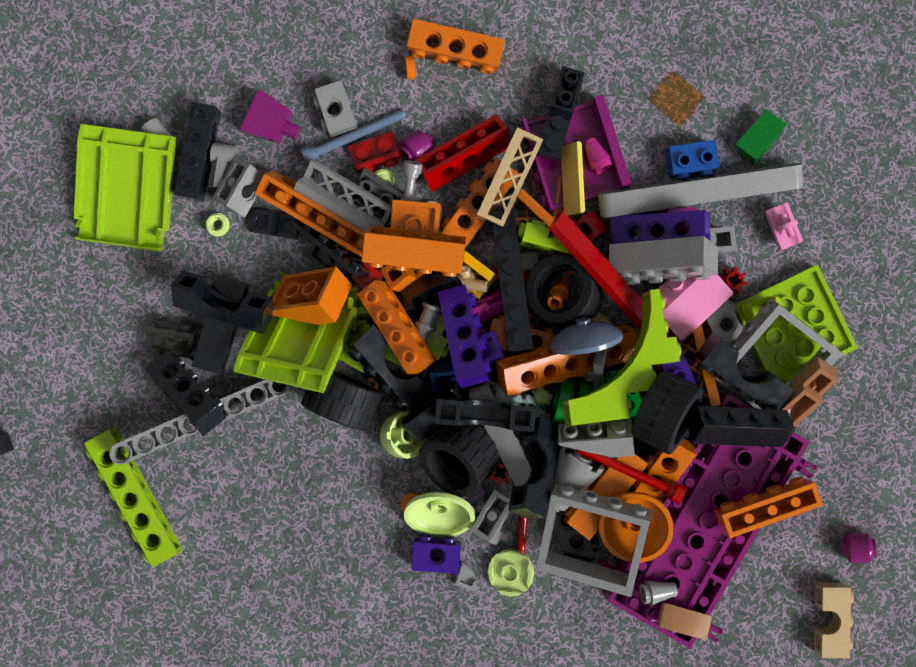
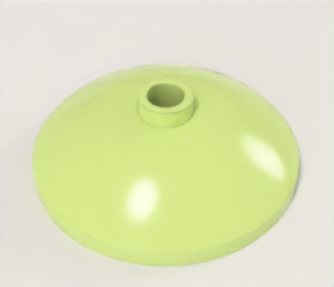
[404,491,475,537]

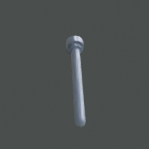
[300,110,406,166]

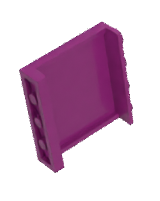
[519,94,632,212]

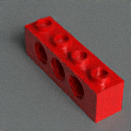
[415,114,511,192]

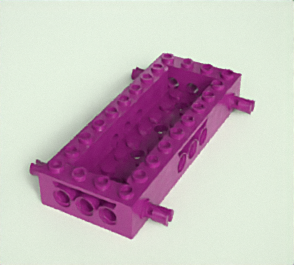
[597,392,818,649]

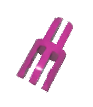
[461,288,503,323]

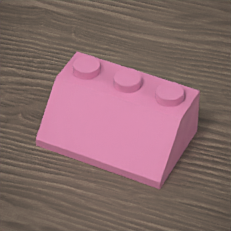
[658,275,734,342]

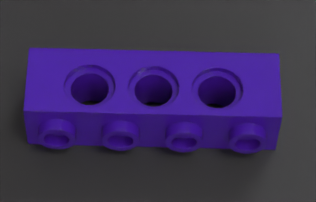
[610,210,710,244]
[438,285,491,388]

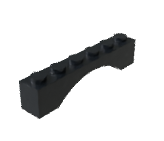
[490,208,533,355]

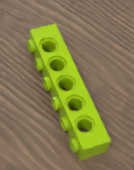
[84,428,183,568]

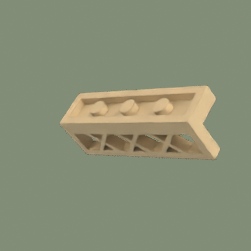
[476,127,543,227]

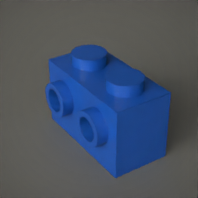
[665,140,720,181]

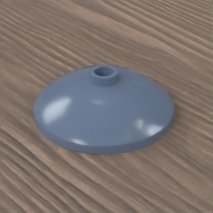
[550,318,623,355]

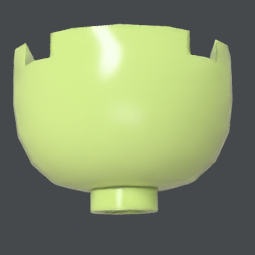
[380,411,427,459]

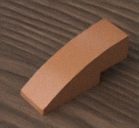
[779,357,839,427]

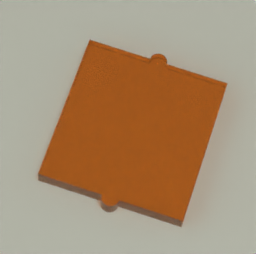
[650,71,705,127]

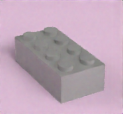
[609,236,718,285]

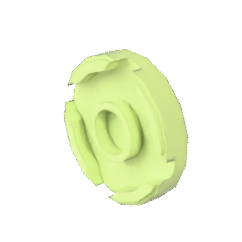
[487,549,535,597]

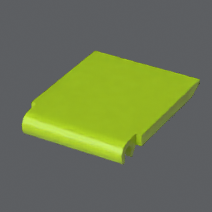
[74,124,176,251]
[233,272,360,393]

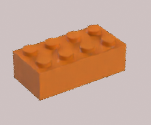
[362,225,466,277]

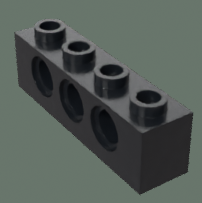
[174,102,221,203]
[144,350,226,436]
[547,510,598,563]

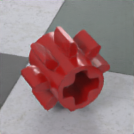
[719,267,748,294]
[488,458,509,486]

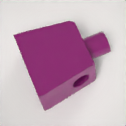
[240,89,301,144]

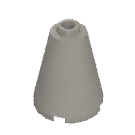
[549,446,605,512]

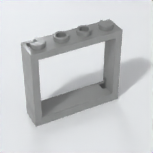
[713,298,843,409]
[536,484,652,597]

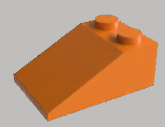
[272,267,352,325]

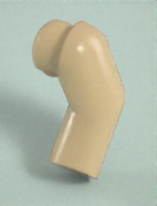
[458,265,489,292]

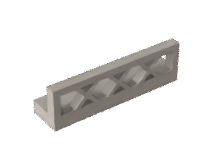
[294,159,392,232]

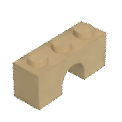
[814,582,854,658]

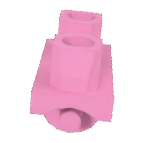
[764,202,803,251]

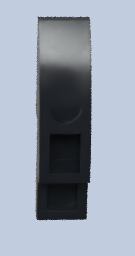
[536,66,585,163]
[373,274,462,332]

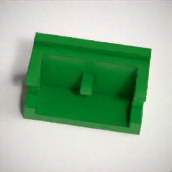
[735,109,787,166]

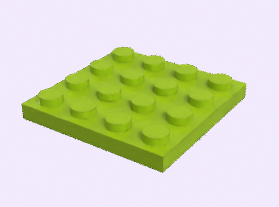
[734,264,858,383]

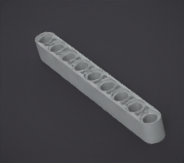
[598,163,803,218]
[109,380,300,465]

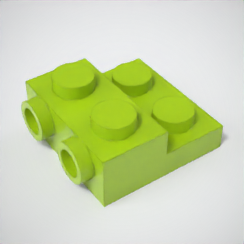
[517,220,569,255]

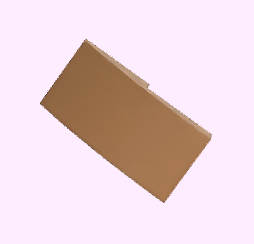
[657,602,712,640]

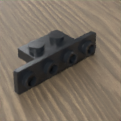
[292,220,370,277]

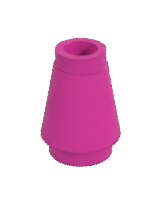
[583,138,613,174]

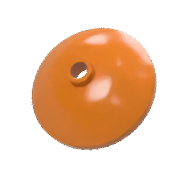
[599,492,674,563]

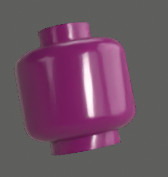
[399,130,435,161]
[840,533,877,563]

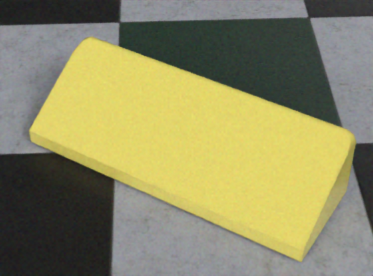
[561,141,585,216]

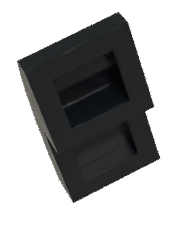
[248,209,300,240]

